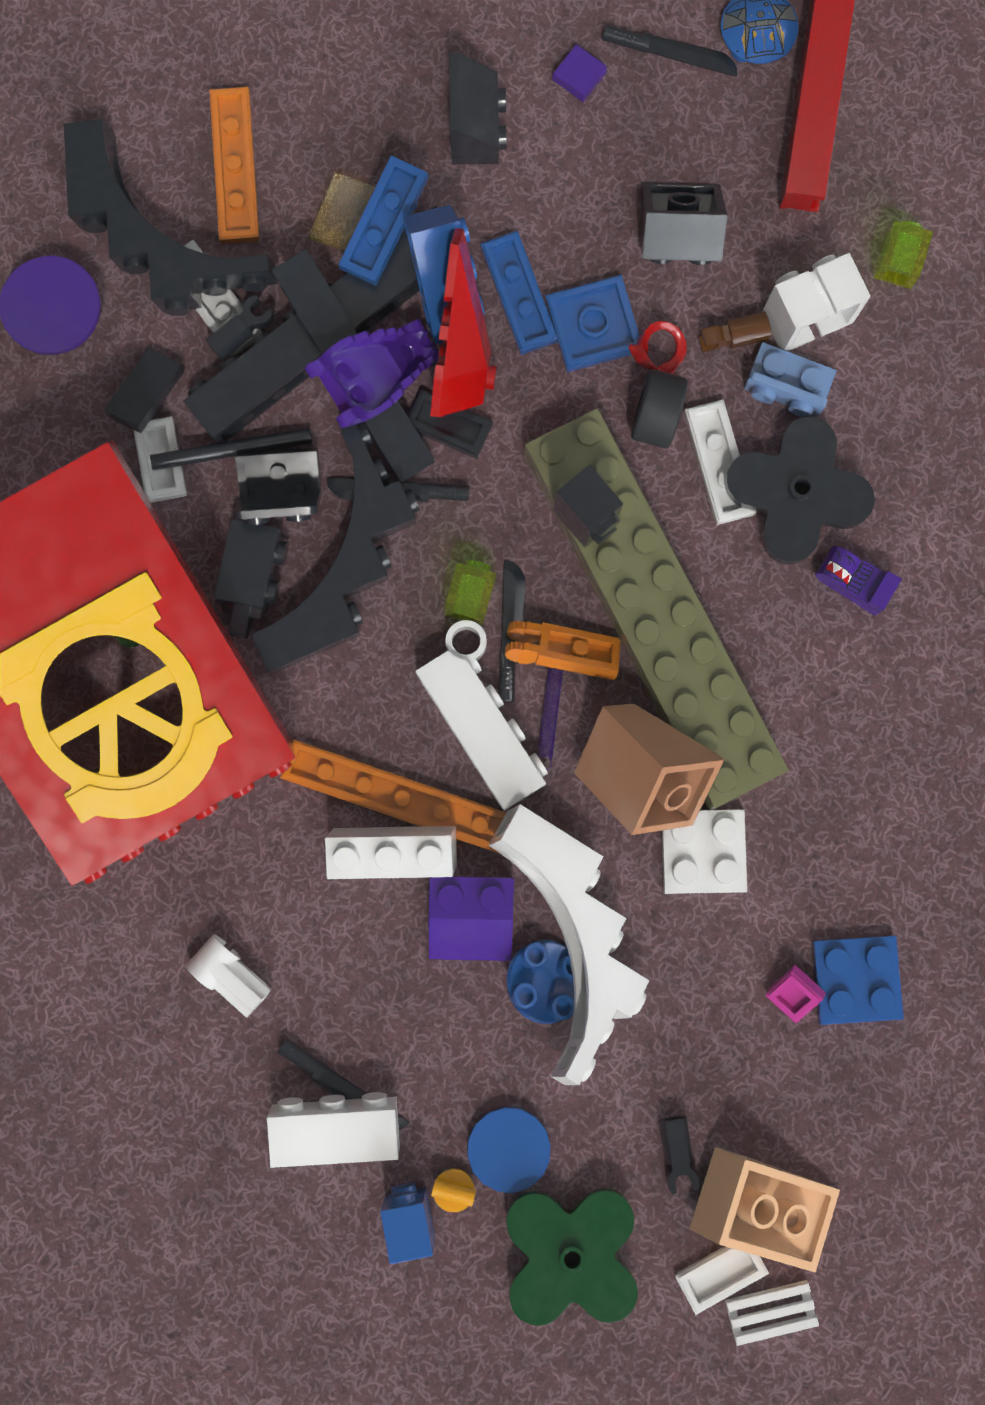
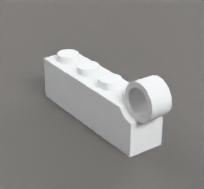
[416,620,548,812]

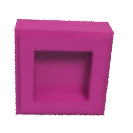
[765,965,826,1023]

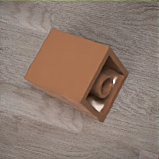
[574,704,724,835]

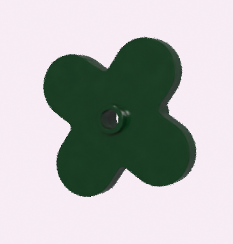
[506,1188,638,1326]

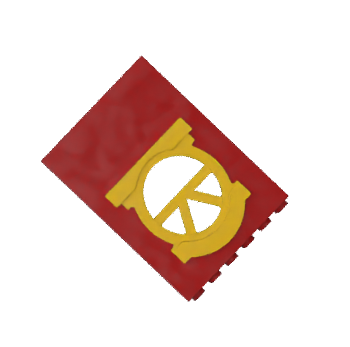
[0,440,296,886]

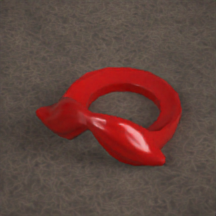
[628,321,687,375]

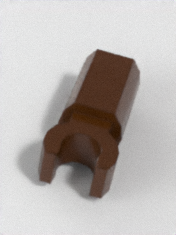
[698,311,772,353]

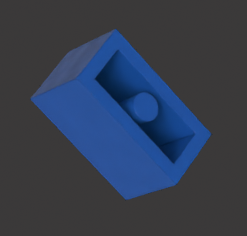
[380,1183,435,1265]

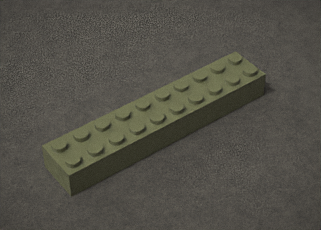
[524,408,789,810]

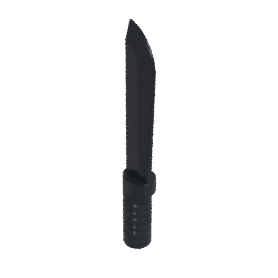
[602,24,737,77]
[327,477,470,503]
[499,560,526,703]
[277,1039,410,1130]

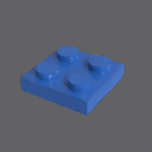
[811,935,904,1025]

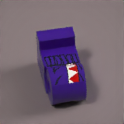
[815,546,902,616]

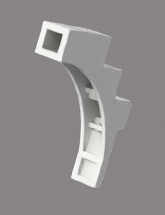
[488,804,649,1085]

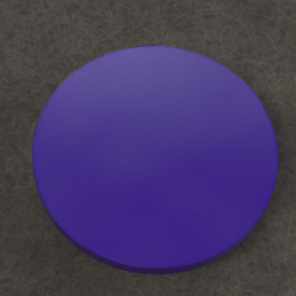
[0,256,101,355]

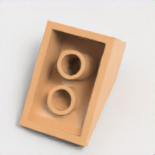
[689,1147,840,1272]

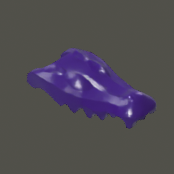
[305,319,439,428]

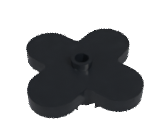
[724,417,875,565]

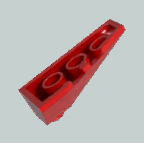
[430,228,497,417]

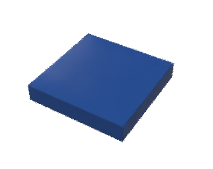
[545,275,640,372]

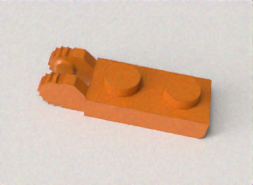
[505,620,621,680]

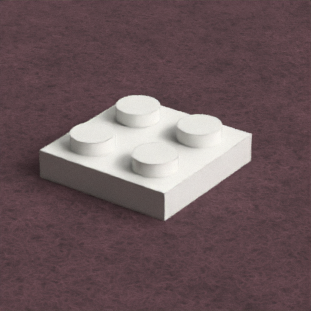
[662,810,747,894]

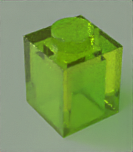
[873,220,933,289]
[444,560,496,626]

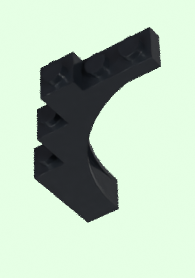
[64,119,278,316]
[251,420,420,674]

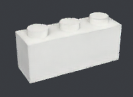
[325,826,457,879]
[267,1092,400,1168]

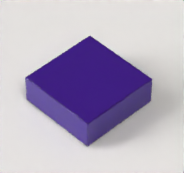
[552,44,607,102]

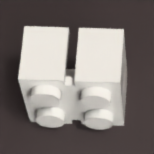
[762,253,871,352]

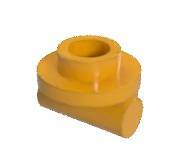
[431,1168,476,1212]

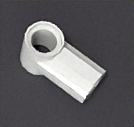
[185,934,272,1018]

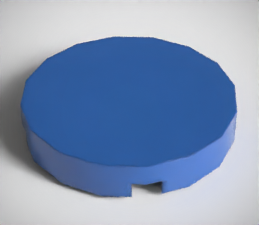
[467,1106,551,1193]

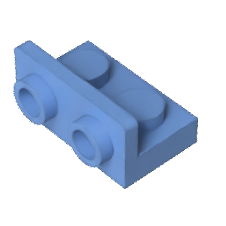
[744,342,837,418]

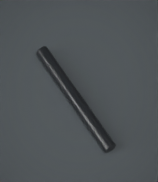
[149,427,312,471]

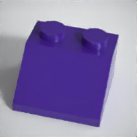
[429,877,514,961]

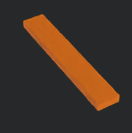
[280,740,506,855]

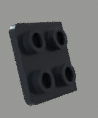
[234,448,322,525]

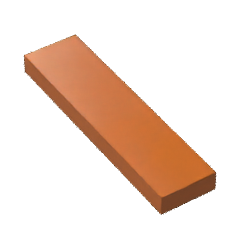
[209,87,260,244]

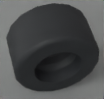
[631,369,688,449]

